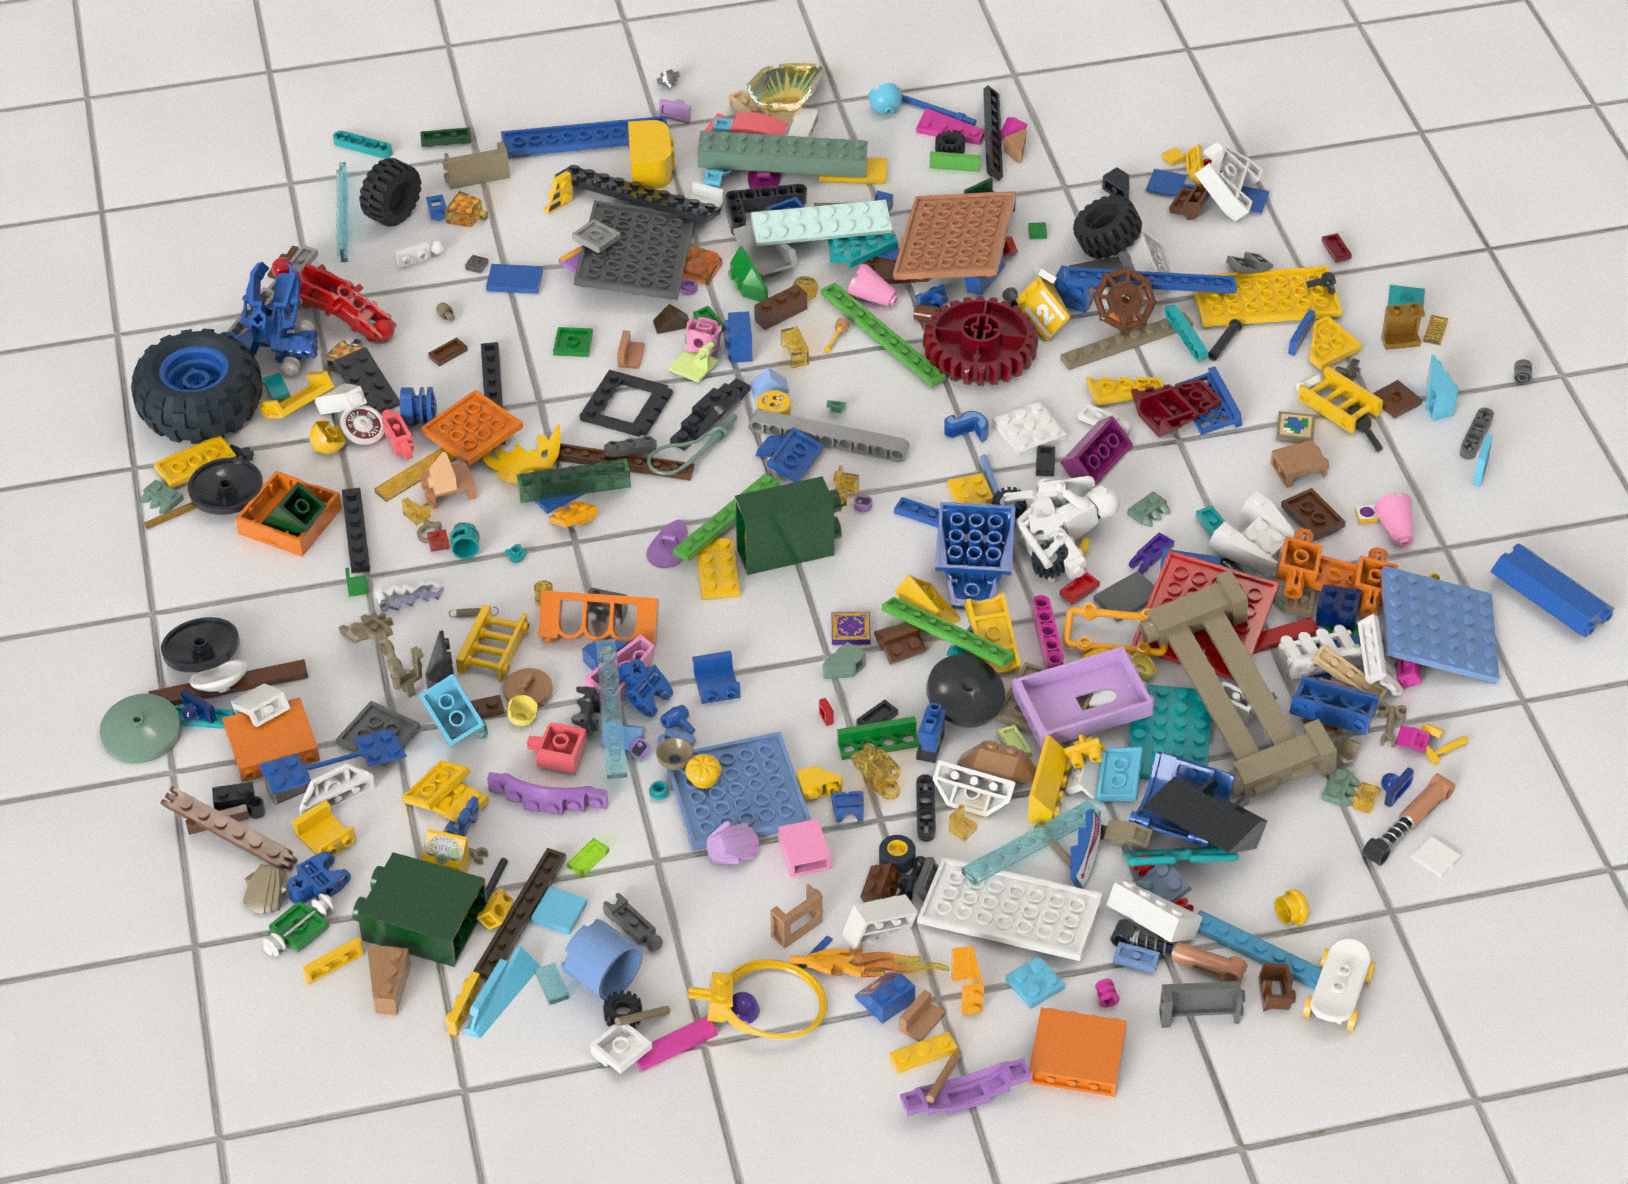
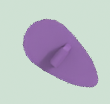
[646,519,688,568]

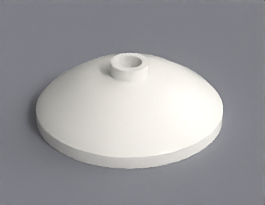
[189,660,248,693]

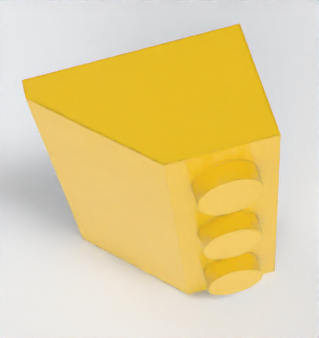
[894,574,961,624]

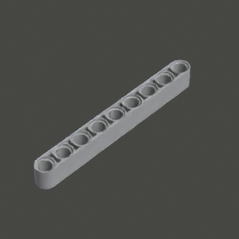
[749,410,910,462]

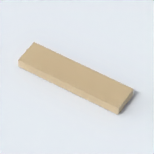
[1311,644,1387,704]

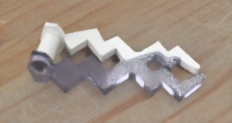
[375,580,444,612]

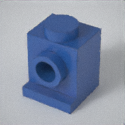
[426,194,448,221]

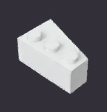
[842,894,918,952]

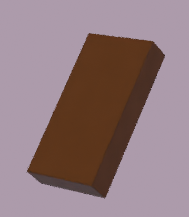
[428,337,468,366]

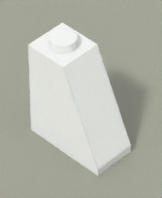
[314,383,367,414]

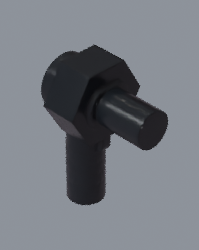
[1306,272,1336,295]
[229,444,254,462]

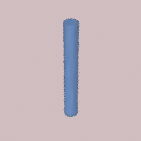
[980,454,1000,495]

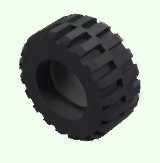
[359,158,422,227]
[1073,195,1142,259]

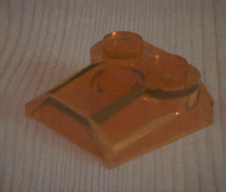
[683,247,722,285]

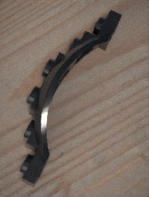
[670,378,750,451]

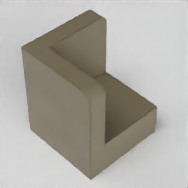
[1334,736,1361,764]

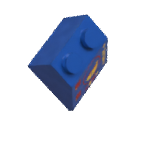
[855,973,915,1024]

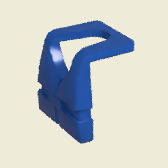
[831,791,864,822]
[445,796,479,837]

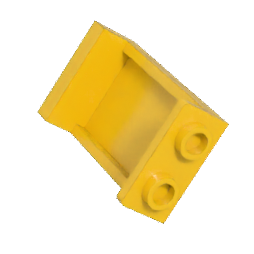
[259,371,334,419]

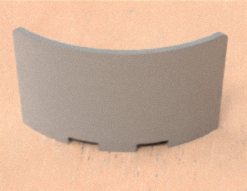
[733,224,799,276]

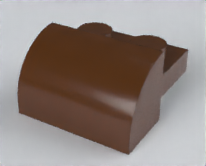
[1169,184,1211,220]
[874,621,927,665]

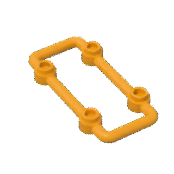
[1063,603,1168,658]

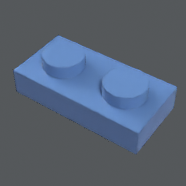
[1113,942,1160,974]

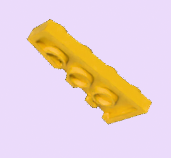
[1086,377,1164,406]

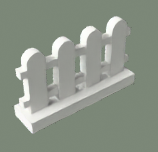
[1358,613,1404,696]
[1278,625,1364,679]

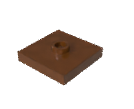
[1372,380,1423,418]

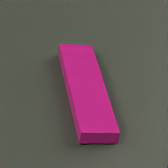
[636,1016,718,1071]

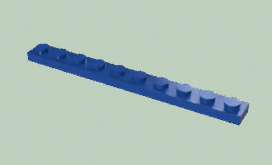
[1064,267,1237,294]

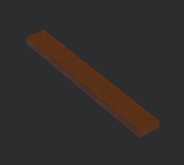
[556,443,695,481]
[148,659,308,705]

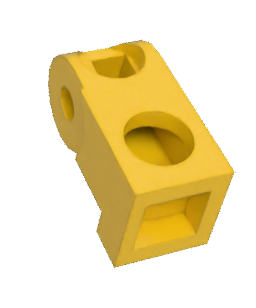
[476,888,514,930]

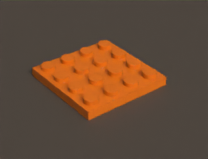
[420,389,524,467]

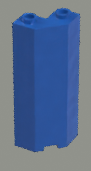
[1490,543,1615,637]

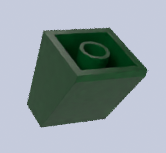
[261,482,327,534]

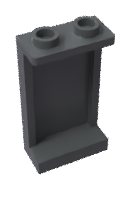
[1159,981,1245,1028]

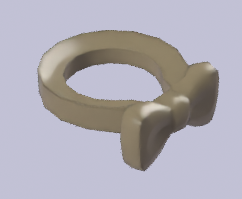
[417,518,442,543]

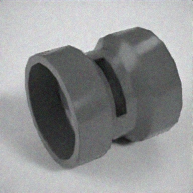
[1514,359,1532,384]

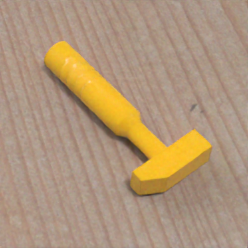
[1425,736,1469,766]

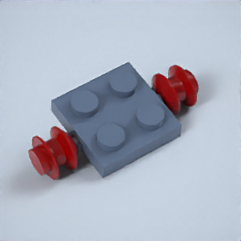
[1133,855,1194,912]

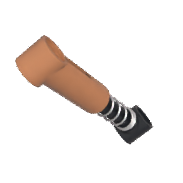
[1362,773,1456,866]
[1110,919,1248,983]

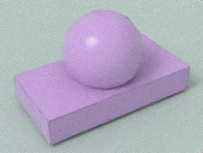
[658,98,692,123]

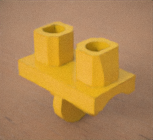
[1064,733,1106,769]

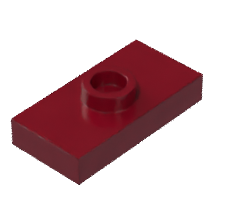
[1321,233,1352,263]

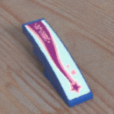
[1070,809,1101,889]

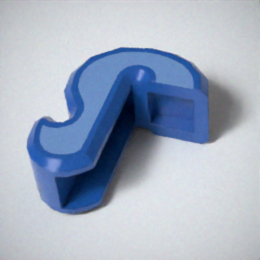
[944,411,989,442]

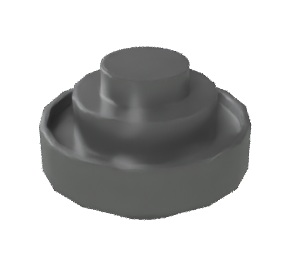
[656,69,681,88]

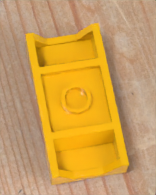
[965,593,1021,674]

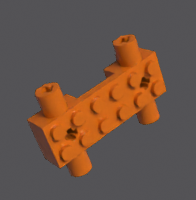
[1275,527,1398,618]

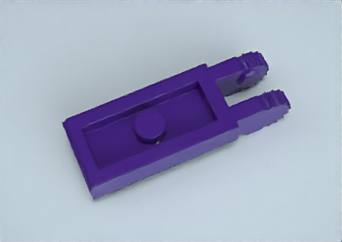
[1129,532,1175,574]

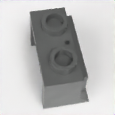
[588,587,628,626]

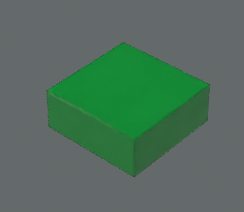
[1028,222,1047,239]

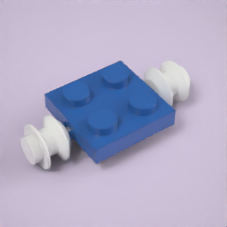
[275,320,318,376]

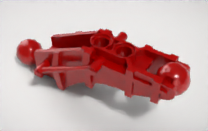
[271,257,397,343]

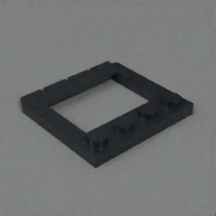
[579,370,674,437]

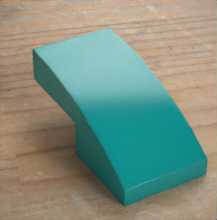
[262,373,291,401]

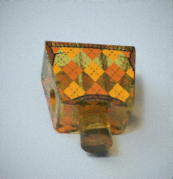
[444,191,488,227]

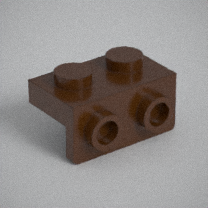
[860,862,901,902]

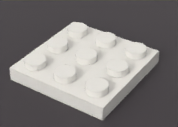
[992,401,1067,457]

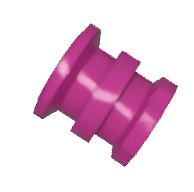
[1095,979,1120,1008]

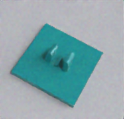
[1388,285,1425,307]

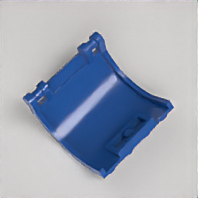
[1129,751,1236,847]

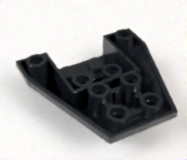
[425,630,454,689]

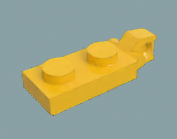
[1185,144,1204,184]

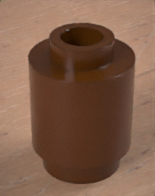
[913,304,939,323]

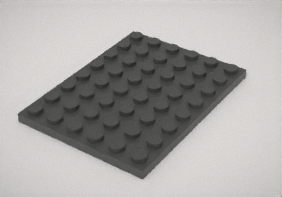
[574,200,695,300]

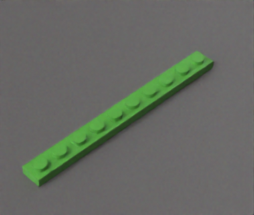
[821,282,946,388]

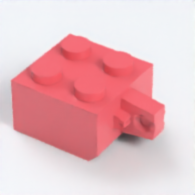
[527,722,588,774]

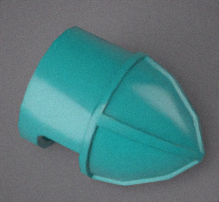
[449,522,480,559]

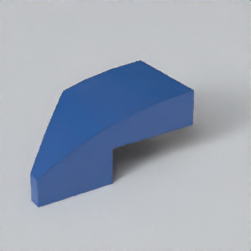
[755,435,786,457]

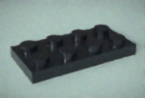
[334,347,400,413]

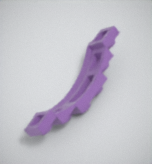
[487,772,608,815]
[900,1058,1032,1117]

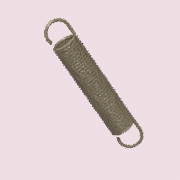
[449,607,499,617]

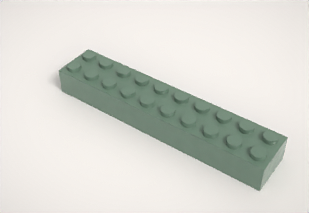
[698,130,868,178]

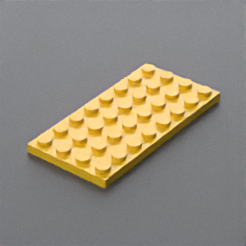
[1193,266,1343,327]

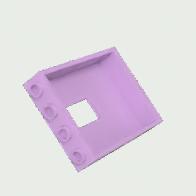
[1012,646,1155,749]

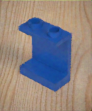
[692,650,740,704]

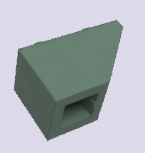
[822,642,866,679]

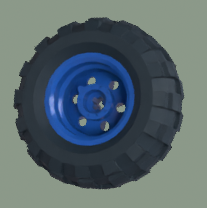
[131,328,263,444]

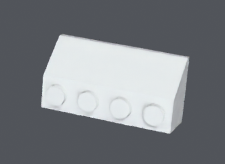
[1127,230,1175,294]

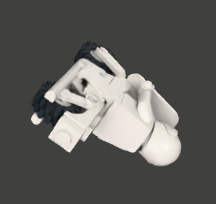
[992,476,1120,583]

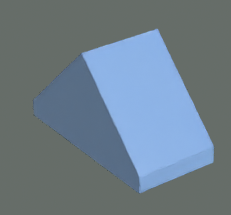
[751,367,789,397]

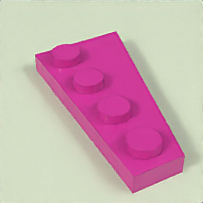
[916,108,985,145]

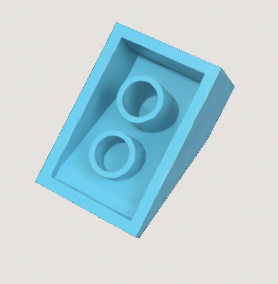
[419,674,485,746]

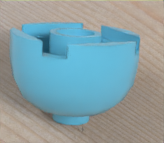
[868,83,902,115]

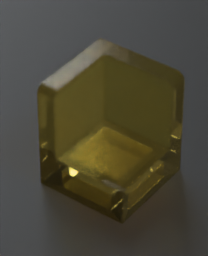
[949,804,977,841]

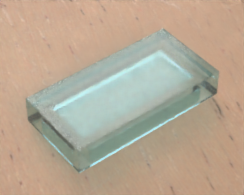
[535,963,570,1005]

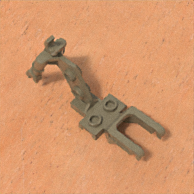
[338,612,423,698]

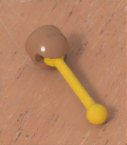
[824,318,850,353]

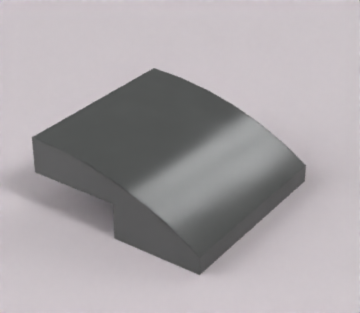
[1226,252,1274,274]

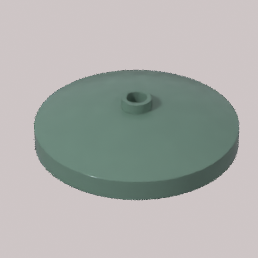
[100,694,181,763]

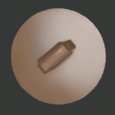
[503,668,553,705]

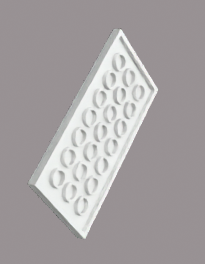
[917,857,1103,961]

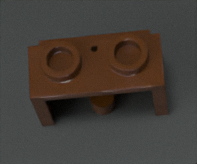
[1258,963,1296,1012]

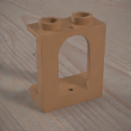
[770,884,823,949]

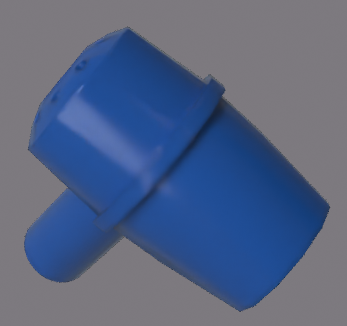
[660,705,696,734]

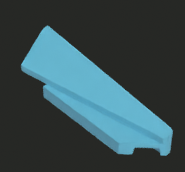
[464,946,540,1038]

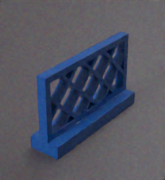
[1175,366,1242,435]

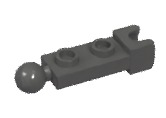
[603,893,663,951]

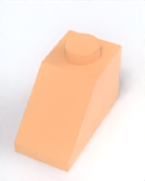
[427,452,457,495]

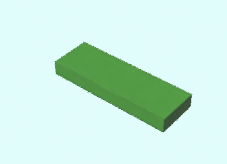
[930,151,981,172]

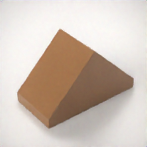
[1004,129,1027,163]

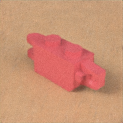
[382,409,414,460]

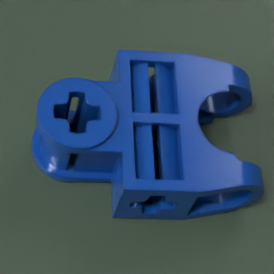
[618,659,673,717]
[287,852,351,904]

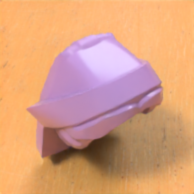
[706,821,759,865]

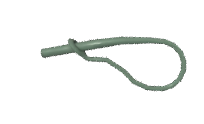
[647,413,738,475]

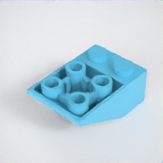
[1425,354,1459,421]

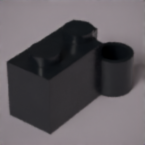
[212,782,265,819]

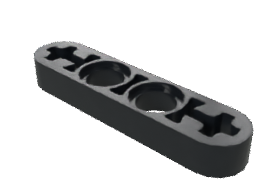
[916,774,936,842]

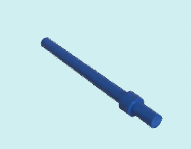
[902,94,977,126]

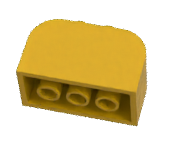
[628,120,675,189]

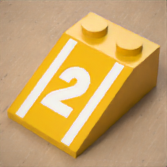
[1016,276,1071,341]

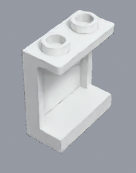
[231,683,291,727]

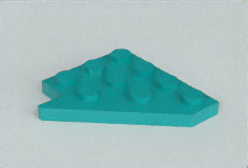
[827,233,897,268]

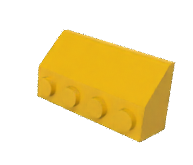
[1028,735,1072,826]

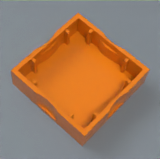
[236,471,342,557]

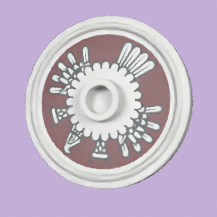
[340,405,384,445]

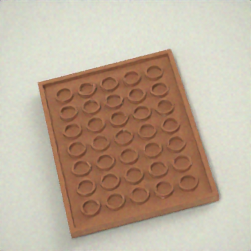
[893,191,1016,280]

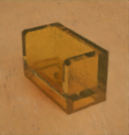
[781,326,809,368]

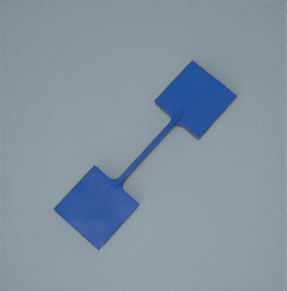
[1146,169,1269,213]
[259,728,407,794]

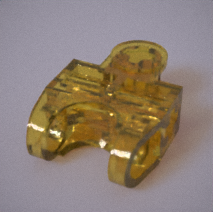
[851,744,900,799]

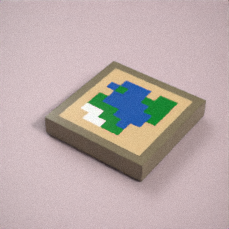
[1276,411,1315,443]

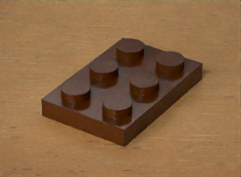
[1281,488,1346,541]

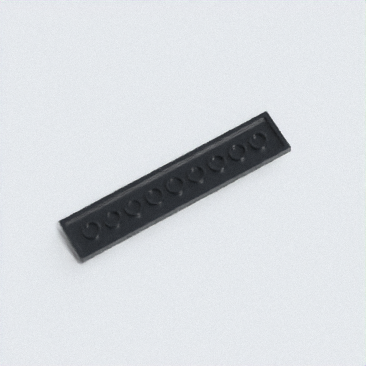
[555,165,721,224]

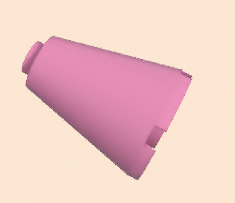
[848,264,898,307]
[1374,493,1414,547]

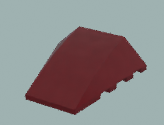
[1131,380,1222,437]

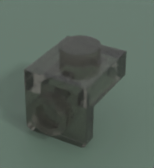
[1335,358,1361,381]

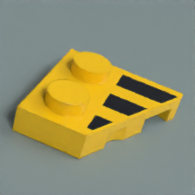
[544,171,573,214]

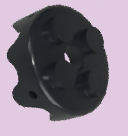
[571,686,602,737]

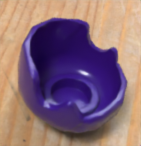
[730,992,760,1023]

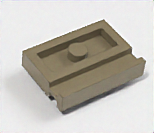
[1283,587,1316,618]

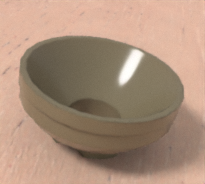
[656,738,693,770]

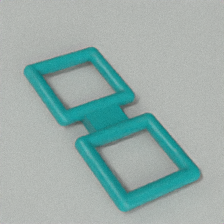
[1122,846,1239,866]

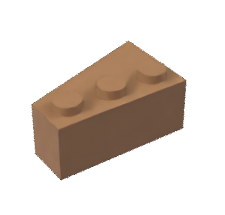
[367,944,411,1015]

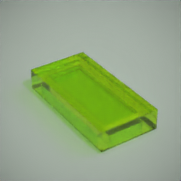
[567,838,609,877]

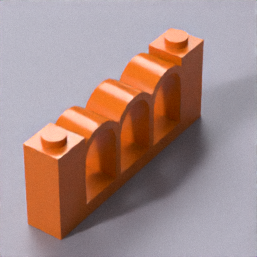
[538,590,659,646]

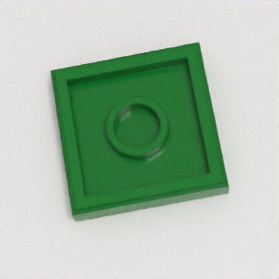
[553,327,593,357]

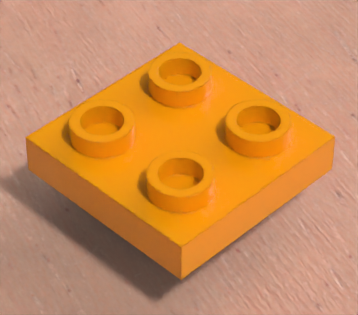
[549,501,598,528]

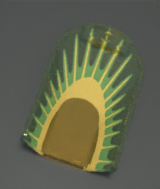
[747,63,825,113]

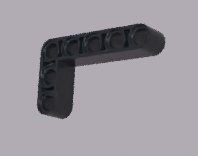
[725,184,807,235]

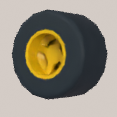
[879,835,916,874]

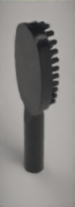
[1348,405,1383,452]

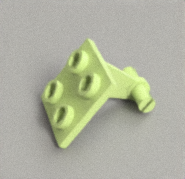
[669,342,718,383]

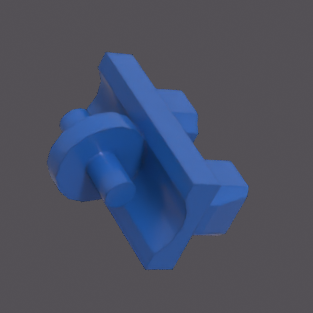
[915,284,949,308]

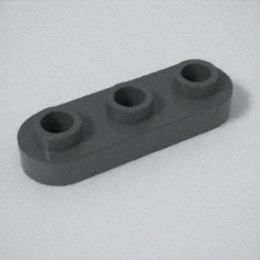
[604,436,657,457]

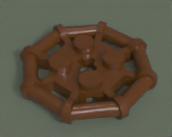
[1092,266,1157,333]

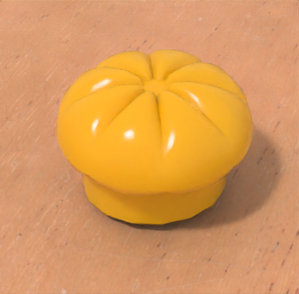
[685,754,722,789]
[1274,889,1310,926]

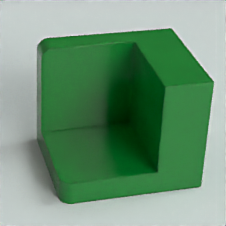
[345,568,368,597]

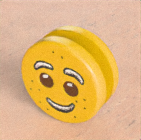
[757,390,791,415]

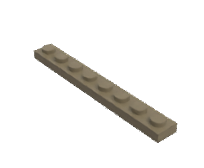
[1060,312,1193,370]

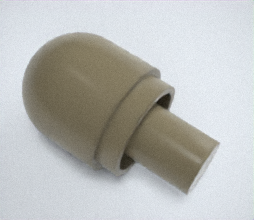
[436,302,455,321]

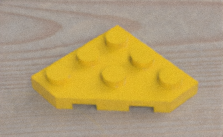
[1309,316,1362,370]

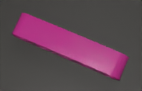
[1032,595,1064,669]

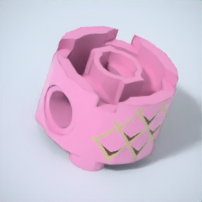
[684,317,722,356]

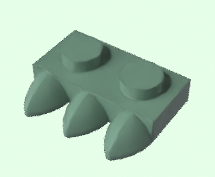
[141,479,184,514]
[1127,491,1170,527]
[1321,767,1362,807]

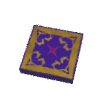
[831,612,871,645]

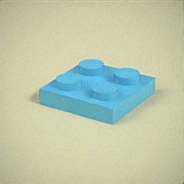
[1005,956,1066,1009]

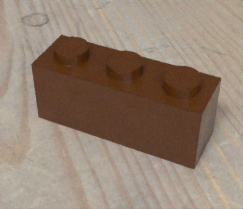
[754,284,807,330]

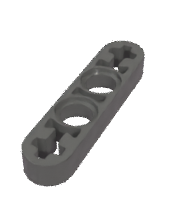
[1460,407,1494,460]

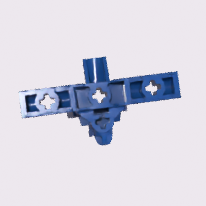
[226,262,319,358]

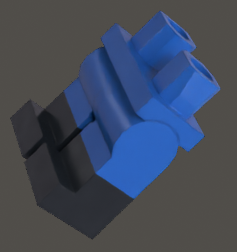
[916,702,946,763]

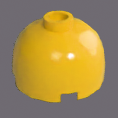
[309,419,346,455]

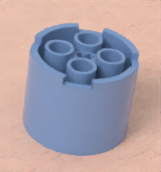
[561,919,643,1001]

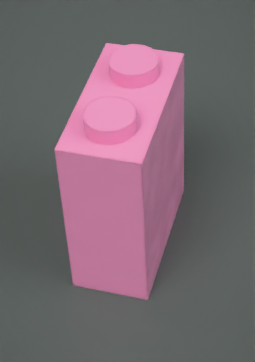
[778,819,831,877]

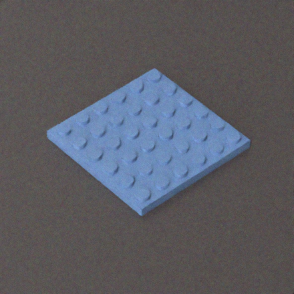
[1381,566,1500,683]
[666,732,811,851]

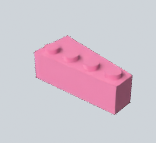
[584,634,654,714]

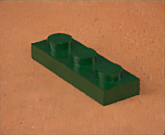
[420,127,471,147]

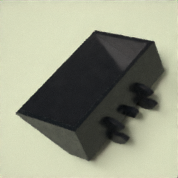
[1143,776,1268,854]

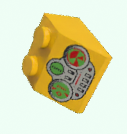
[422,829,471,873]

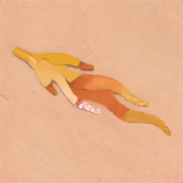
[790,948,950,978]

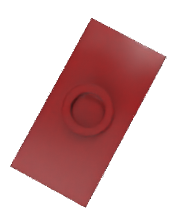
[1059,572,1100,605]

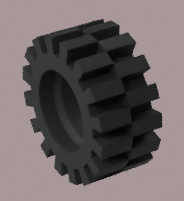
[935,130,965,154]
[603,990,642,1028]

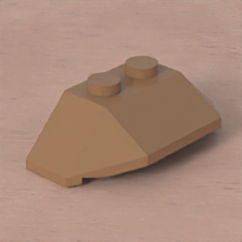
[957,741,1037,784]

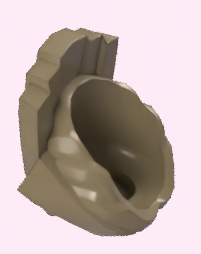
[243,864,289,914]

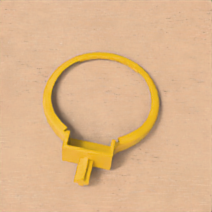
[688,959,828,1039]

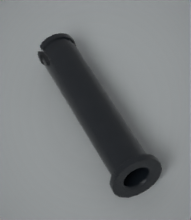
[1208,319,1242,361]

